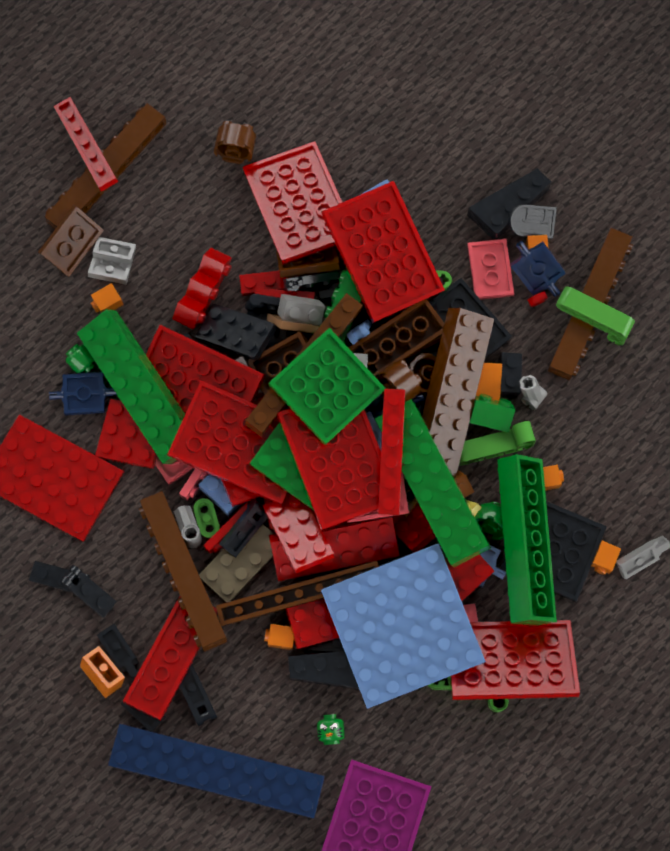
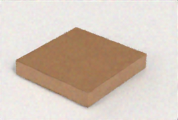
[267,314,319,333]

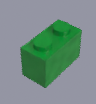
[469,394,515,432]

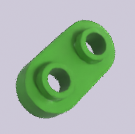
[194,498,220,539]

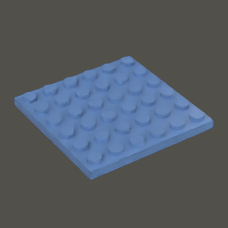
[321,544,486,709]

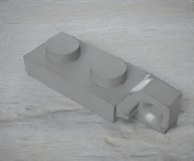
[616,536,670,579]

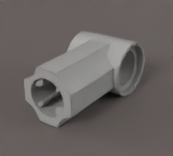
[519,375,547,410]
[174,505,202,549]

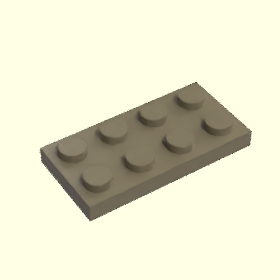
[199,517,273,603]

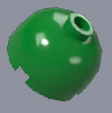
[475,502,504,540]

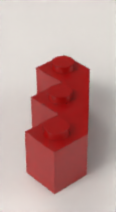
[172,248,232,329]

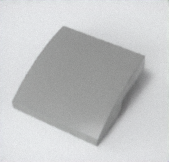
[88,237,136,285]

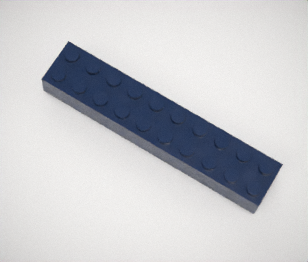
[108,724,325,819]

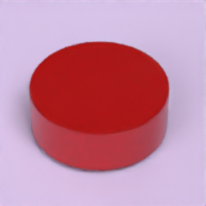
[527,291,548,307]

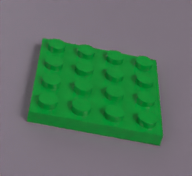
[268,328,386,445]
[249,422,314,511]

